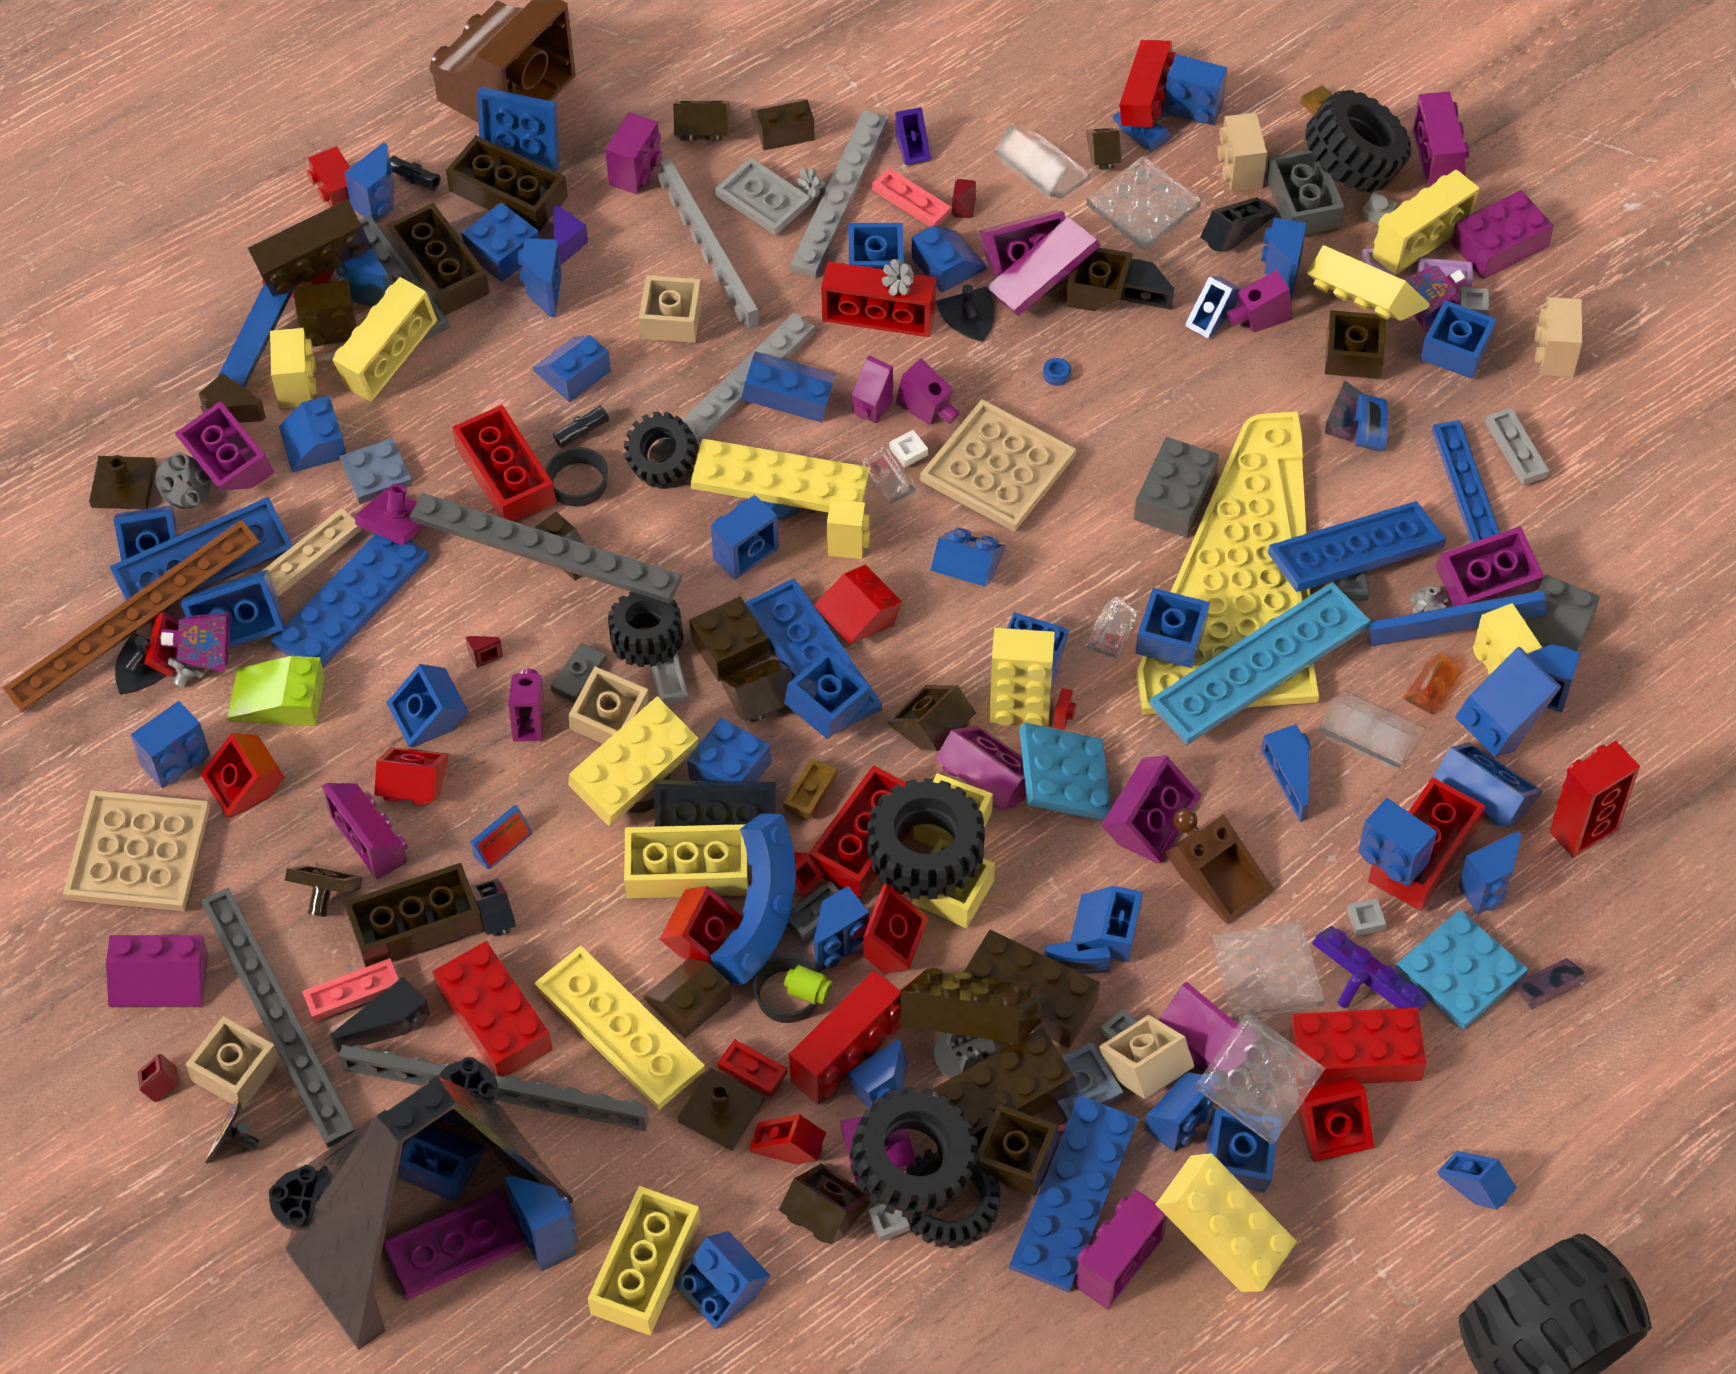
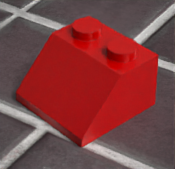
[814,564,902,645]
[200,733,285,818]
[374,747,448,805]
[864,884,928,974]
[659,886,743,969]
[1294,1077,1375,1162]

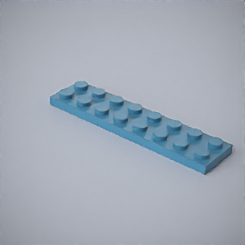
[1150,582,1370,745]

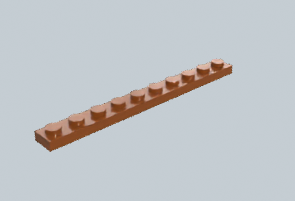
[3,519,259,713]

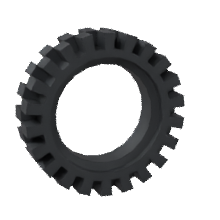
[905,1146,1000,1248]

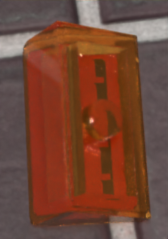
[1403,652,1462,714]

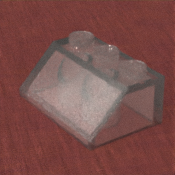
[994,124,1092,199]
[1319,691,1426,769]

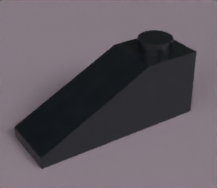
[1200,197,1277,252]
[330,977,430,1053]

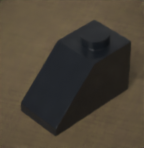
[1119,259,1174,310]
[471,878,516,936]

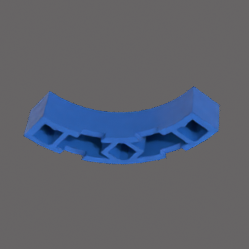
[710,814,795,984]

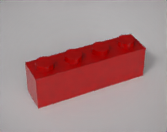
[1119,40,1177,127]

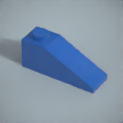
[1261,724,1311,822]

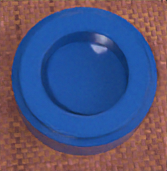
[1043,358,1071,386]

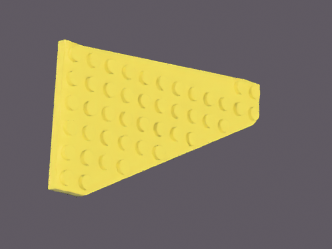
[1137,411,1319,715]

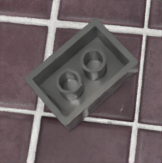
[1266,150,1345,235]
[1134,436,1219,538]

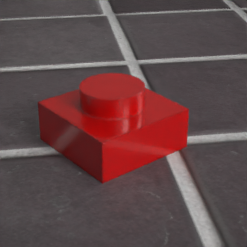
[1053,688,1077,730]

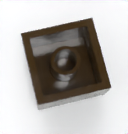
[293,279,357,347]
[1325,310,1386,379]
[689,596,770,682]

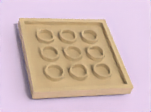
[920,399,1076,532]
[63,790,210,911]

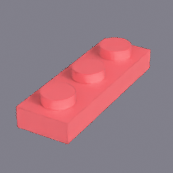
[872,168,951,227]
[302,958,399,1022]

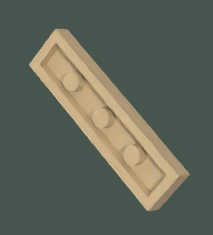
[262,508,362,597]

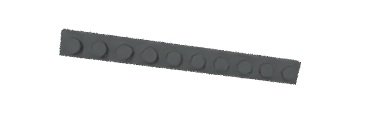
[410,493,682,604]
[201,887,355,1149]
[339,1045,649,1131]

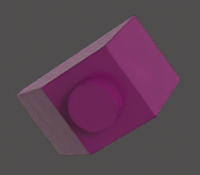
[852,355,893,423]

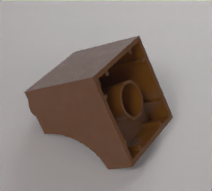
[430,0,576,122]

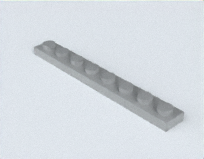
[790,110,888,278]
[658,158,759,330]
[650,313,815,463]

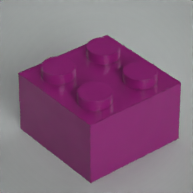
[605,112,663,195]

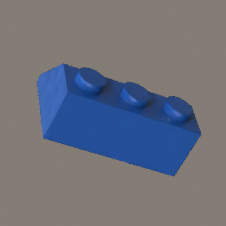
[741,351,835,423]
[181,569,284,648]
[1433,742,1543,827]
[505,1176,578,1272]

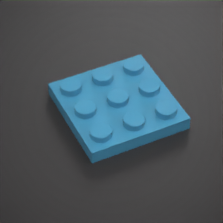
[1019,722,1111,821]
[1395,909,1528,1030]

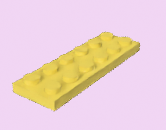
[691,439,870,513]
[534,946,705,1110]

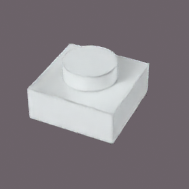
[889,430,928,468]

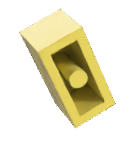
[827,499,870,559]

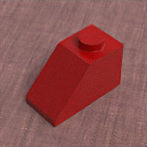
[749,1114,826,1164]

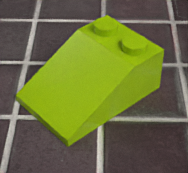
[227,656,325,726]

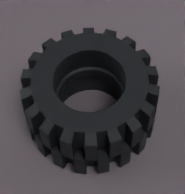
[624,411,699,489]
[608,592,683,667]

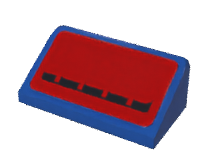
[471,805,532,869]

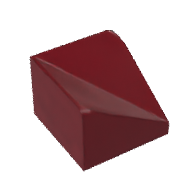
[952,179,976,218]
[465,636,503,667]
[138,1053,179,1102]

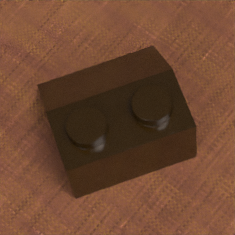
[751,98,815,151]
[673,100,729,141]
[1067,248,1133,311]
[721,659,793,723]
[887,685,976,751]
[643,958,731,1038]
[976,1104,1059,1196]
[779,1164,871,1244]

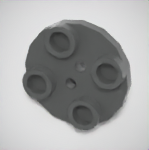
[156,452,212,509]
[934,1032,996,1079]

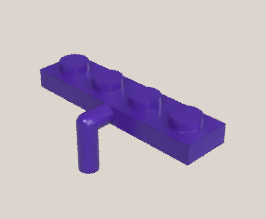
[1312,925,1429,1011]

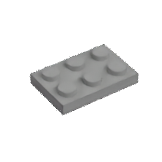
[715,158,811,236]

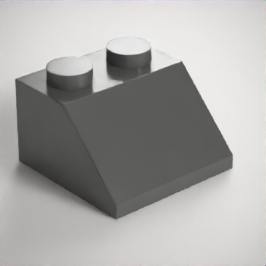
[1525,575,1601,652]

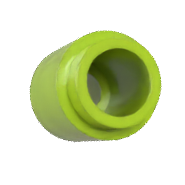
[784,965,833,1005]

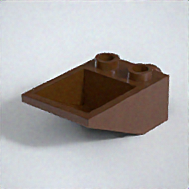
[1165,808,1274,924]

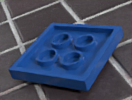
[477,87,559,172]

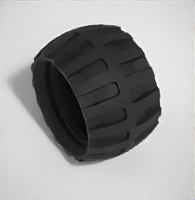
[1459,1233,1652,1374]

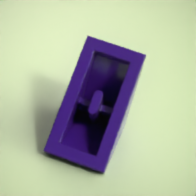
[895,107,931,165]
[553,206,588,265]

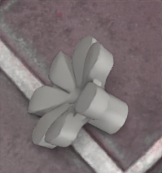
[797,168,826,202]
[882,259,913,296]
[1410,586,1448,613]
[168,656,205,687]

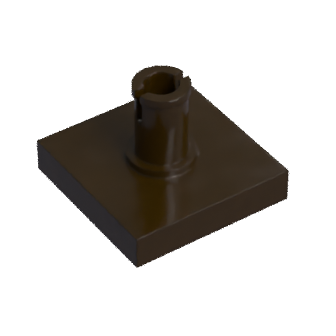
[89,455,156,510]
[285,865,362,917]
[678,1068,765,1151]

